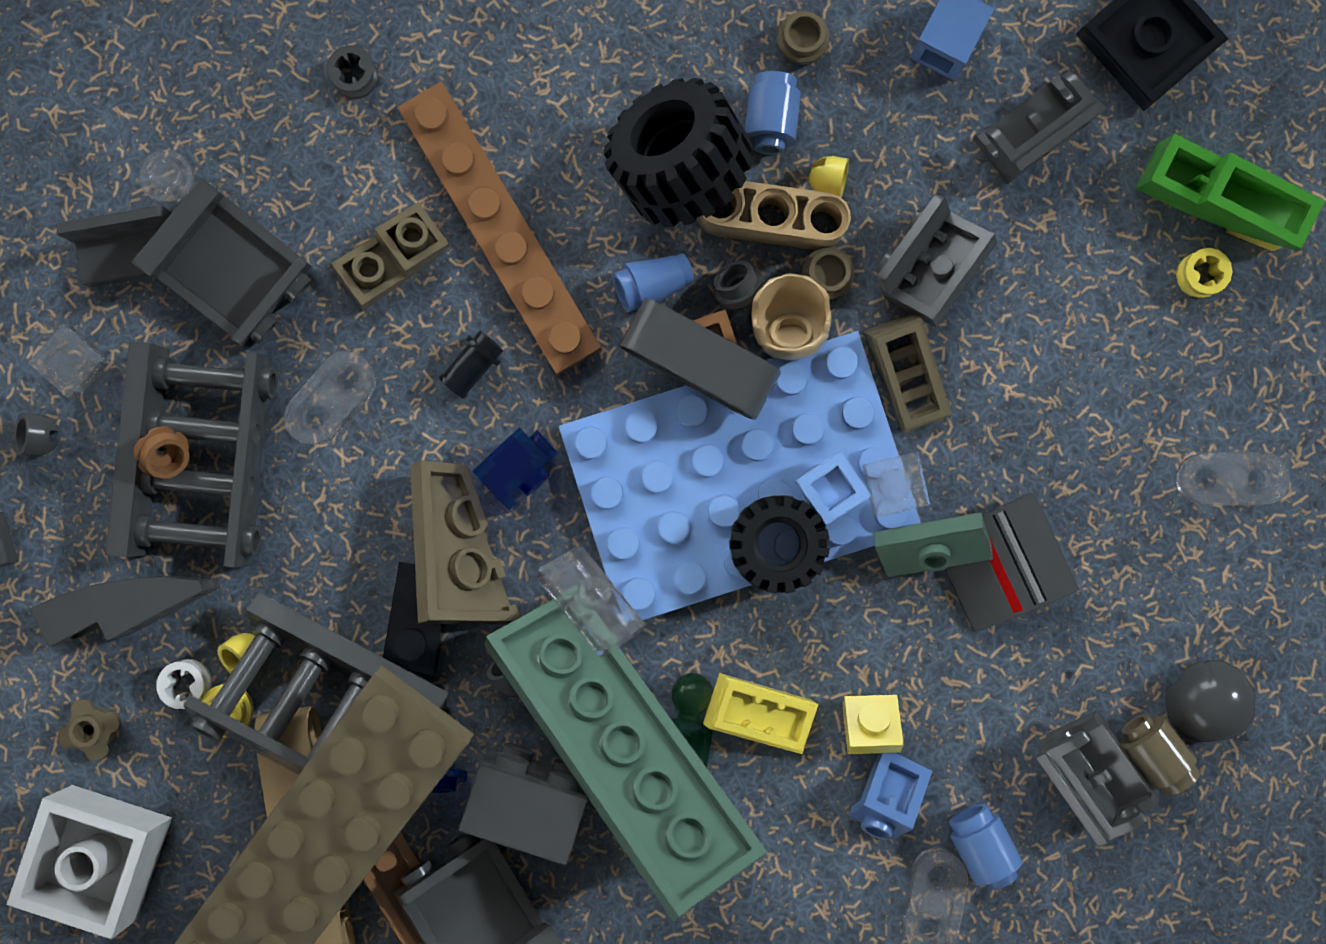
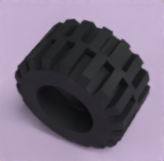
[604,78,753,227]

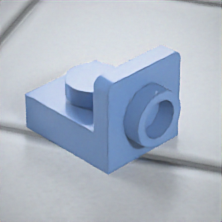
[848,753,932,840]

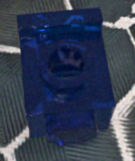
[472,427,559,511]

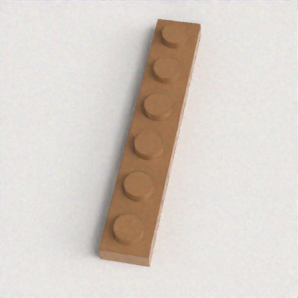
[397,81,602,376]

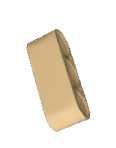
[697,181,851,250]

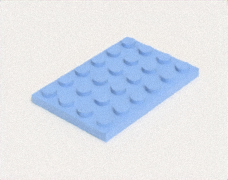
[559,331,921,627]

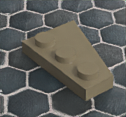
[410,460,520,625]

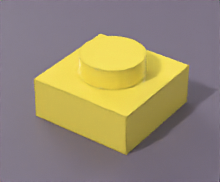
[843,695,904,754]

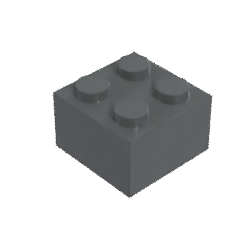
[458,743,588,865]

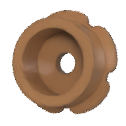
[133,426,189,479]

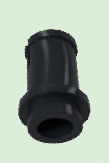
[439,330,504,399]

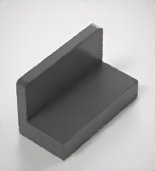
[56,206,172,288]

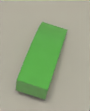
[1135,133,1325,251]

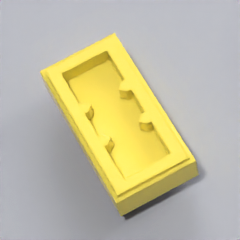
[703,673,819,754]

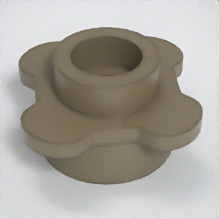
[58,699,121,761]

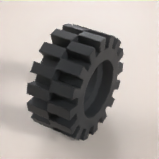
[729,495,830,594]

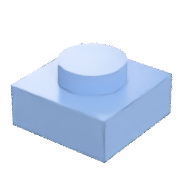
[794,451,871,526]

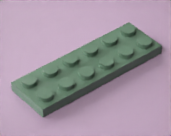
[484,587,767,923]

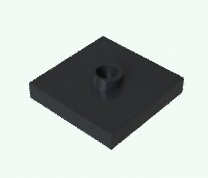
[1076,0,1228,111]

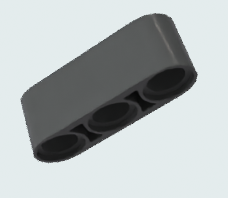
[619,298,781,420]

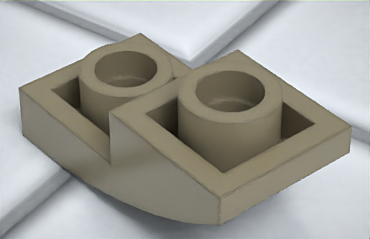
[331,202,449,311]

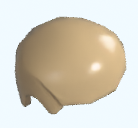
[751,273,831,361]

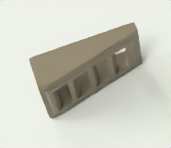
[864,314,952,433]

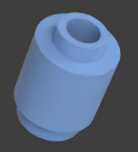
[745,71,801,155]
[949,803,1023,890]

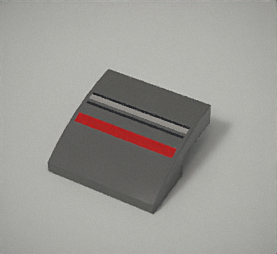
[945,493,1080,632]

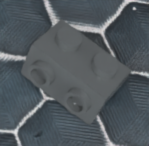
[876,194,997,328]

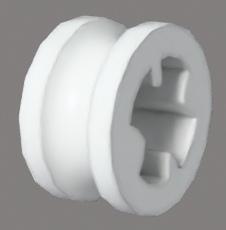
[156,659,212,709]

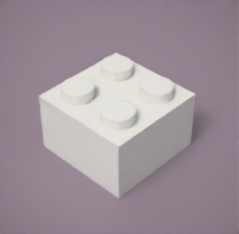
[6,785,172,939]

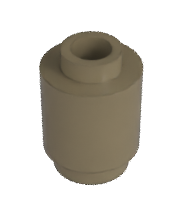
[1120,714,1200,797]

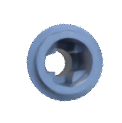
[612,253,694,313]

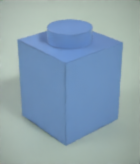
[909,0,995,81]

